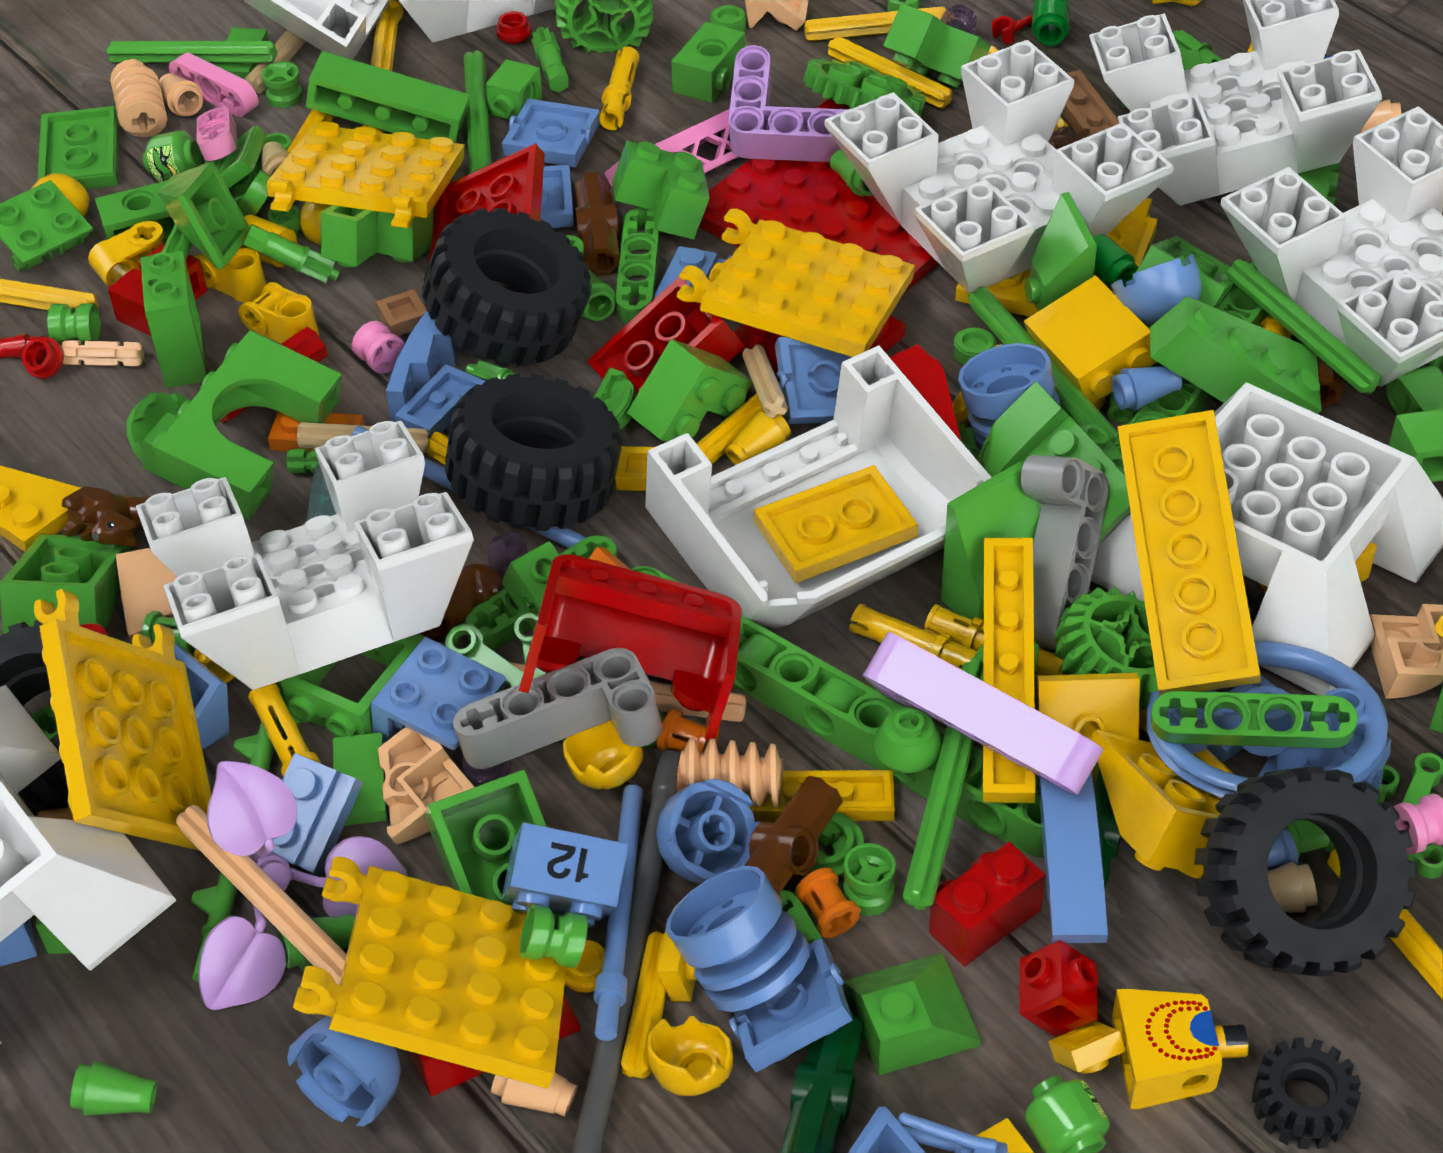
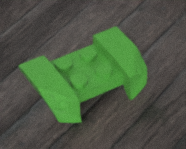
[978,381,1131,545]

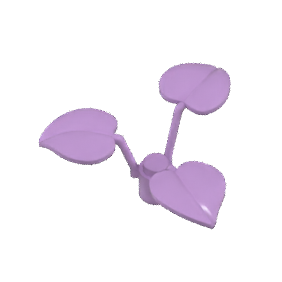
[198,761,407,1010]

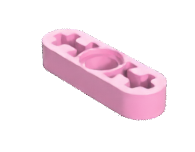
[169,53,259,117]
[197,106,237,161]

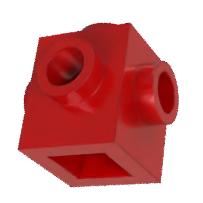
[1019,940,1098,1037]

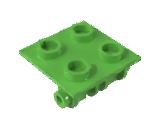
[0,180,94,271]

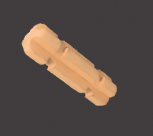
[62,340,144,367]

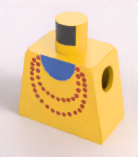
[1112,989,1248,1110]

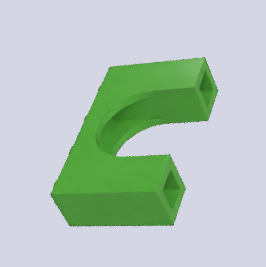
[152,330,342,520]

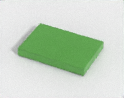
[37,106,120,189]

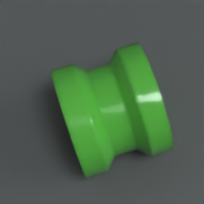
[262,61,303,108]

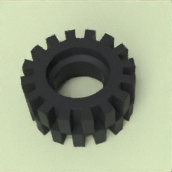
[1252,1037,1361,1150]

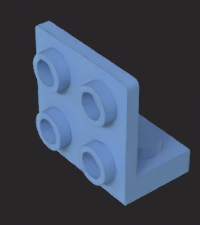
[371,637,506,750]

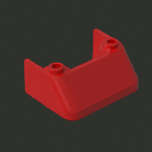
[519,554,742,740]

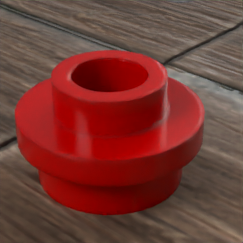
[495,11,532,44]
[21,337,64,379]

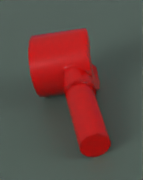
[992,15,1033,44]

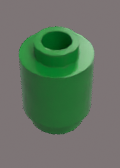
[1032,0,1070,46]
[1093,234,1139,291]

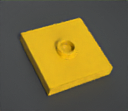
[1036,673,1140,740]

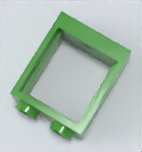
[140,250,207,388]
[280,634,425,737]

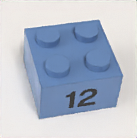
[501,822,628,927]

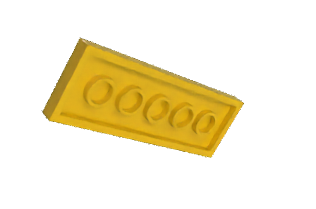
[1117,410,1261,696]

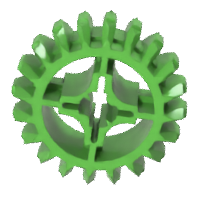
[554,0,654,53]
[1054,586,1158,710]

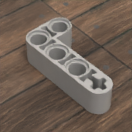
[1020,455,1109,651]
[453,648,663,769]

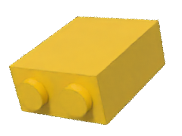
[1024,275,1157,404]

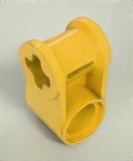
[88,221,164,287]
[193,245,266,302]
[238,282,320,344]

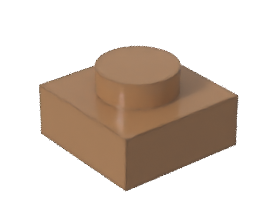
[376,289,427,336]

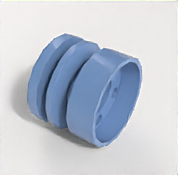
[958,343,1060,450]
[666,866,810,1012]

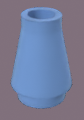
[1112,366,1182,411]

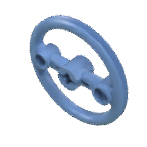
[1146,641,1388,798]

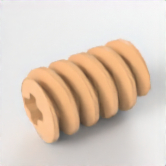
[110,59,167,137]
[677,737,784,808]

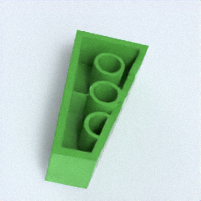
[1150,296,1322,414]

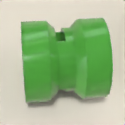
[47,303,101,345]
[843,843,896,916]
[520,904,588,968]

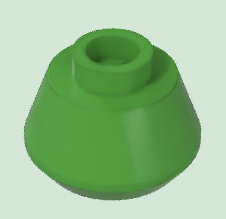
[873,707,943,773]

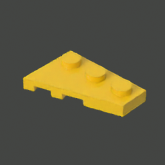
[0,465,81,552]

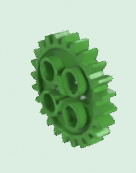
[803,58,926,117]

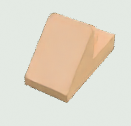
[745,0,808,31]

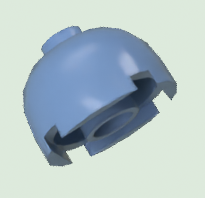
[1111,255,1202,326]
[656,779,761,884]
[287,1016,401,1127]

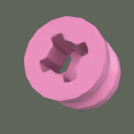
[352,321,405,374]
[1394,793,1443,855]

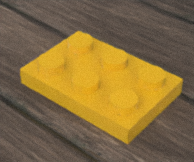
[754,465,919,584]

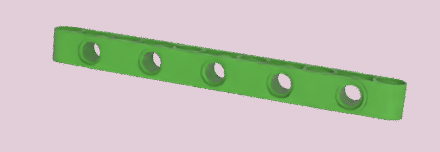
[630,566,1043,858]

